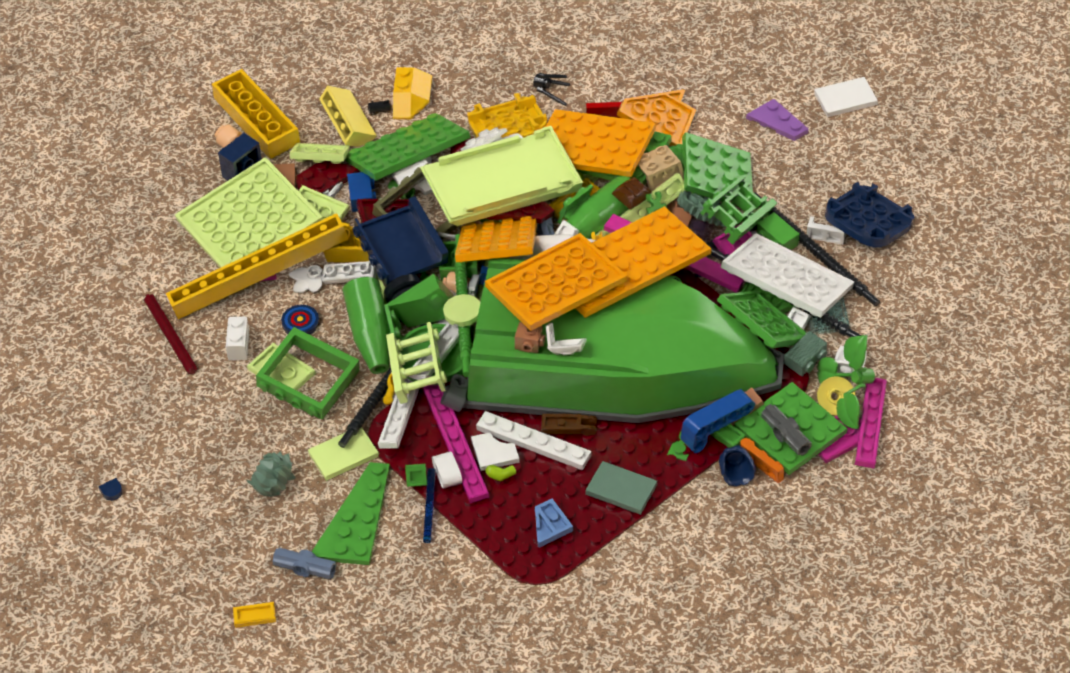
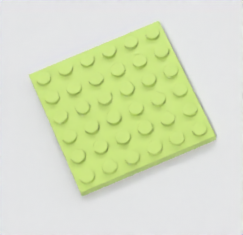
[175,157,323,268]

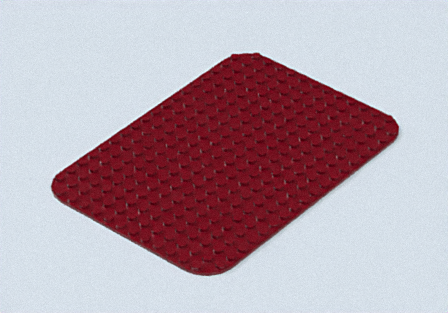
[368,268,809,585]

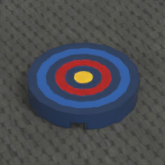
[281,304,319,335]

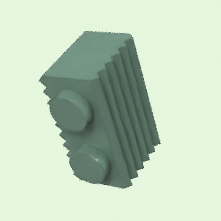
[784,331,827,376]

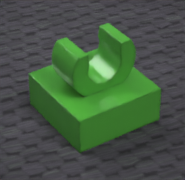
[405,464,427,487]

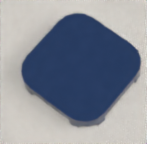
[825,182,915,248]

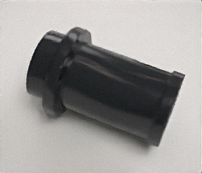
[368,100,391,115]

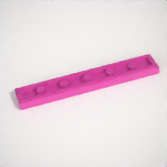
[854,378,887,469]

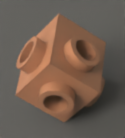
[515,322,546,353]

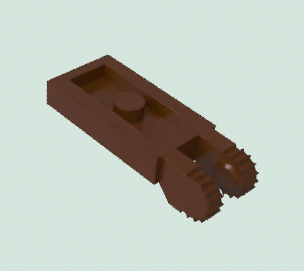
[541,414,597,436]

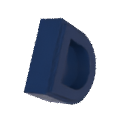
[98,478,123,501]

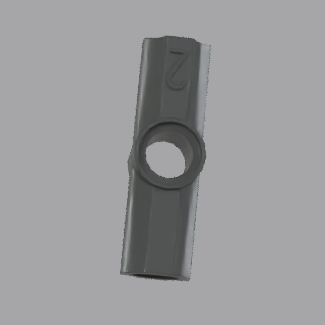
[761,404,812,456]

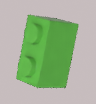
[757,212,799,250]

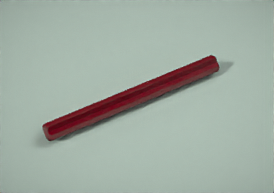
[144,294,198,375]

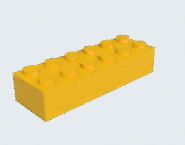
[212,69,300,159]

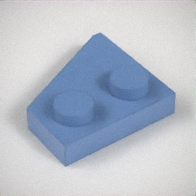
[535,499,573,548]

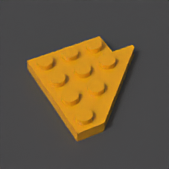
[617,89,696,146]

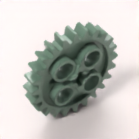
[677,191,725,227]

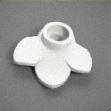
[289,265,323,293]

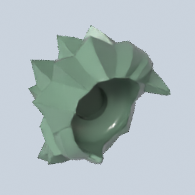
[247,451,296,497]

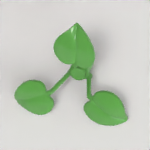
[817,335,875,429]

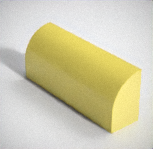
[319,86,377,147]

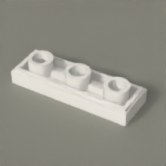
[321,261,377,284]

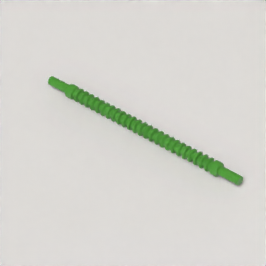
[454,234,471,377]

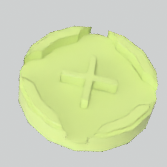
[443,294,480,327]

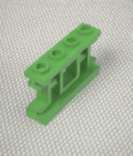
[700,174,777,245]

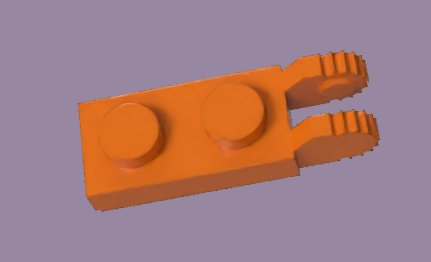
[740,438,784,483]

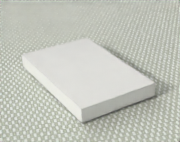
[814,77,878,117]

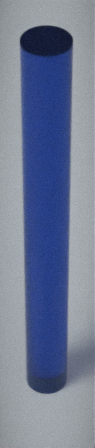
[423,468,436,543]

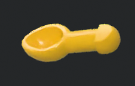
[383,373,395,405]

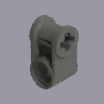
[440,374,468,412]

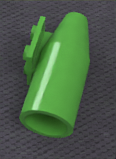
[557,175,630,239]
[342,277,403,374]

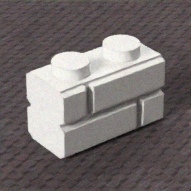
[226,316,249,360]

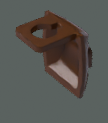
[612,177,652,209]

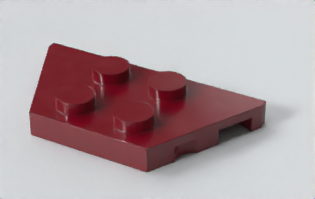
[295,161,359,194]

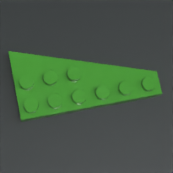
[312,462,390,565]

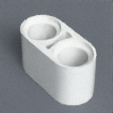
[432,451,462,489]

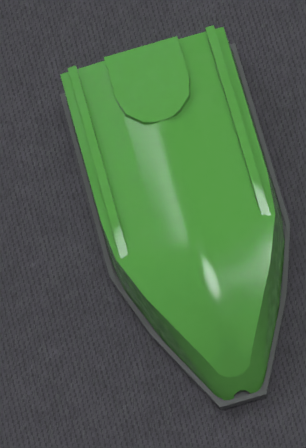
[463,258,784,423]

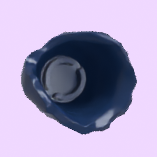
[719,445,756,487]

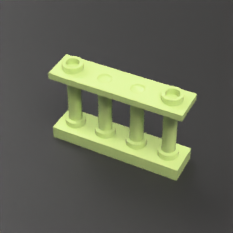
[386,322,447,404]

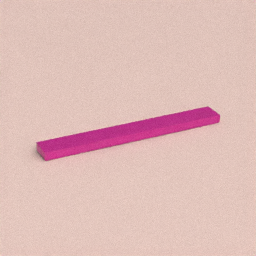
[604,214,745,293]
[422,385,489,503]

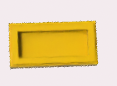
[233,602,276,628]

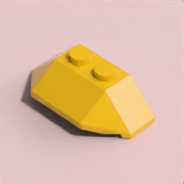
[393,67,432,120]

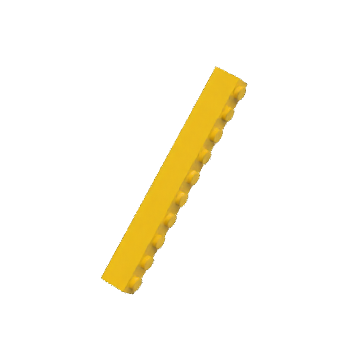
[166,213,349,319]

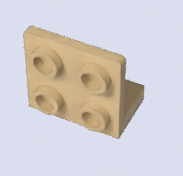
[637,145,684,191]

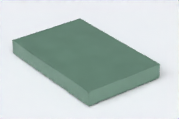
[585,461,657,515]

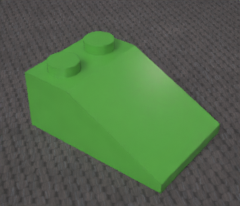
[387,274,454,328]

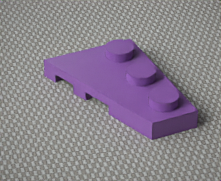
[746,99,808,141]

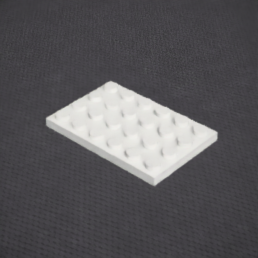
[721,233,854,318]

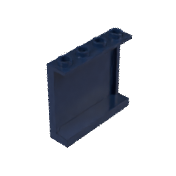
[352,196,449,286]

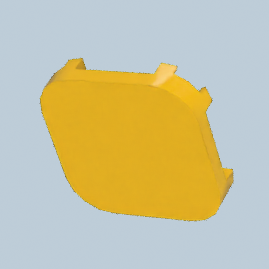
[467,93,547,138]

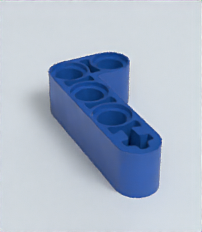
[681,389,755,453]

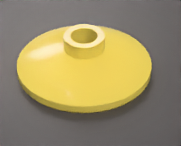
[817,376,855,416]

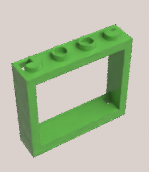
[256,327,359,419]

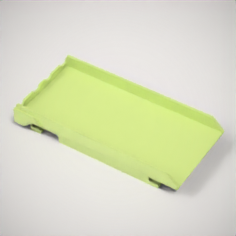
[420,126,583,226]

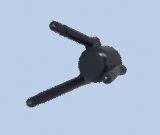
[533,73,570,106]

